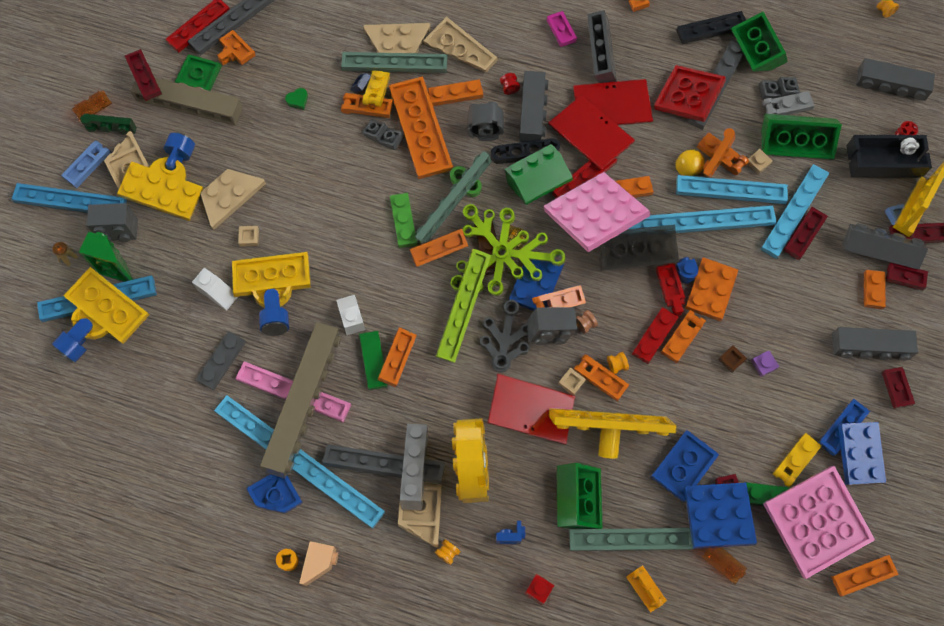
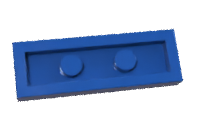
[818,399,870,456]

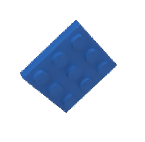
[684,483,757,549]

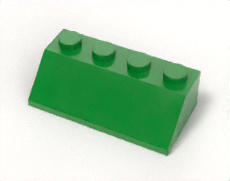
[761,114,842,159]

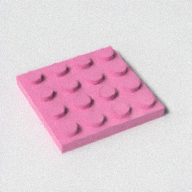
[544,172,650,252]
[763,466,875,579]

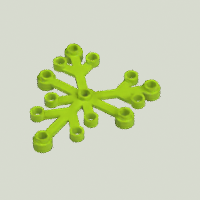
[450,204,566,296]

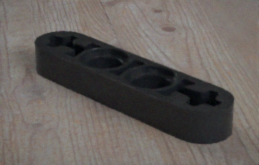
[491,138,560,164]

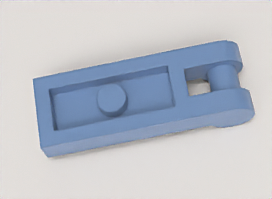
[61,141,112,188]

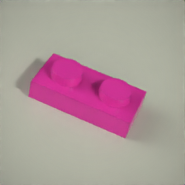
[546,11,577,47]

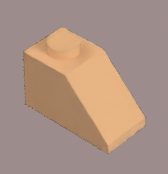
[299,541,339,586]

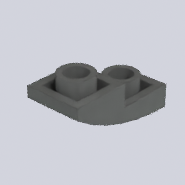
[758,77,800,99]
[362,119,404,150]

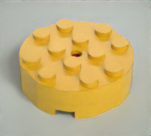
[452,418,489,503]

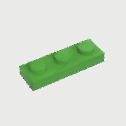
[390,193,417,248]

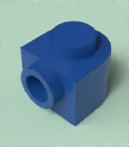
[676,257,698,284]

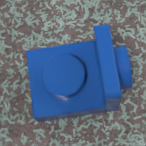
[496,521,525,544]

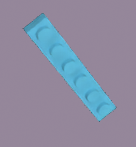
[760,164,829,259]
[676,175,788,204]

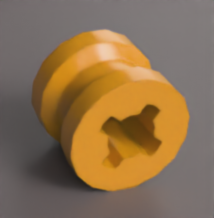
[876,0,900,18]
[607,352,629,374]
[434,539,461,565]
[276,549,299,572]

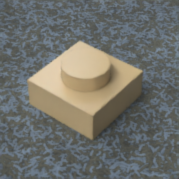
[747,149,772,175]
[238,226,259,247]
[558,368,586,396]

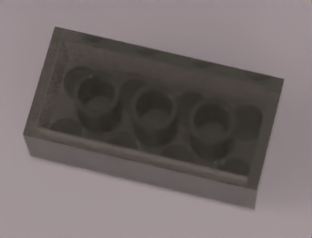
[598,224,679,272]

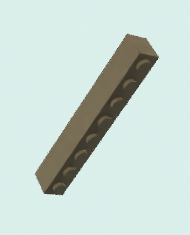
[260,322,341,479]

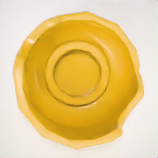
[675,150,705,176]

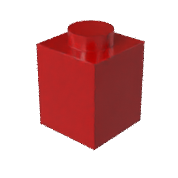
[524,574,555,605]

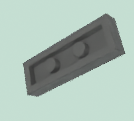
[196,331,246,391]

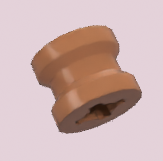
[576,310,598,334]

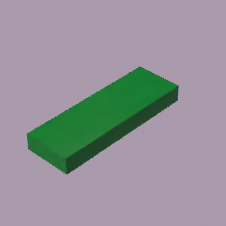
[359,331,388,390]

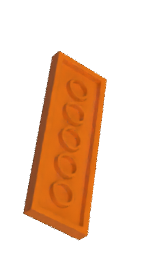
[389,76,453,180]

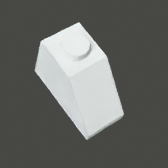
[192,268,238,311]
[336,295,365,335]

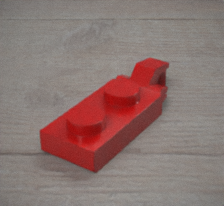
[656,263,685,316]

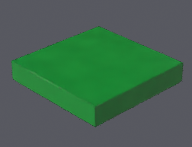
[175,54,222,91]

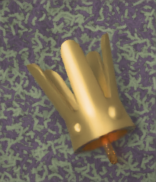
[52,242,78,266]

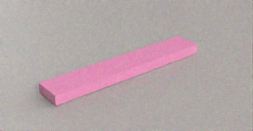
[235,361,351,423]

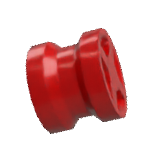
[500,73,520,95]
[895,121,918,135]

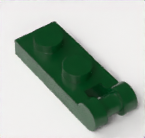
[80,114,137,134]

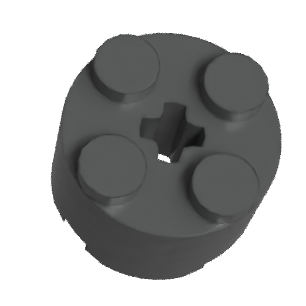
[467,101,504,141]

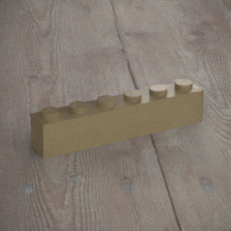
[131,77,243,126]

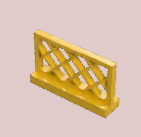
[893,162,944,237]

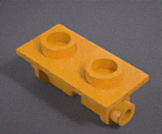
[626,565,667,613]

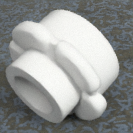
[900,138,919,155]

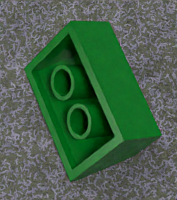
[731,11,788,72]
[505,144,573,205]
[79,231,133,282]
[556,463,603,529]

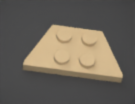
[364,23,430,53]
[104,131,149,189]
[200,169,266,230]
[398,482,442,547]

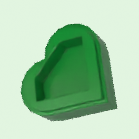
[285,88,308,110]

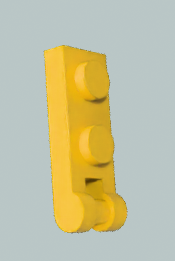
[362,70,390,107]
[772,433,822,487]

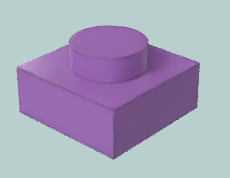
[751,351,779,377]

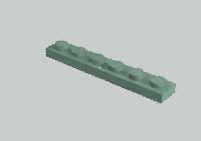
[341,52,447,73]
[415,151,491,244]
[569,528,694,551]

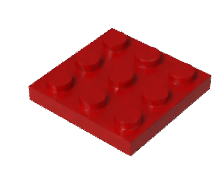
[654,65,726,122]

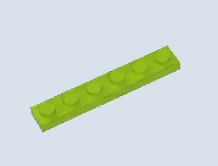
[436,248,491,363]

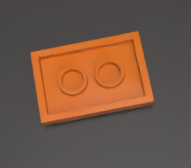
[685,257,738,321]

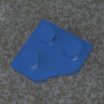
[247,474,303,514]

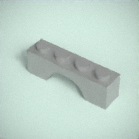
[400,424,428,510]

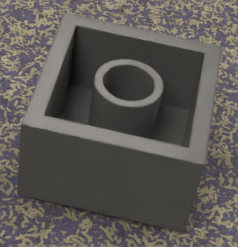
[87,203,138,242]
[527,307,577,345]

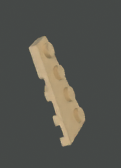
[423,17,498,73]

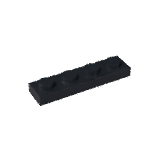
[676,11,746,44]

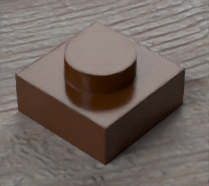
[718,345,747,373]

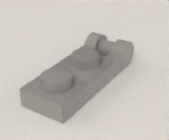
[762,91,815,115]

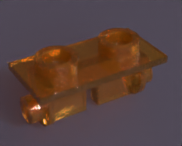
[72,90,112,121]
[702,547,747,585]

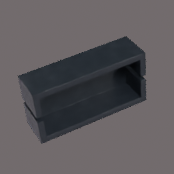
[846,135,932,178]

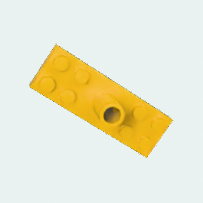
[549,408,676,459]

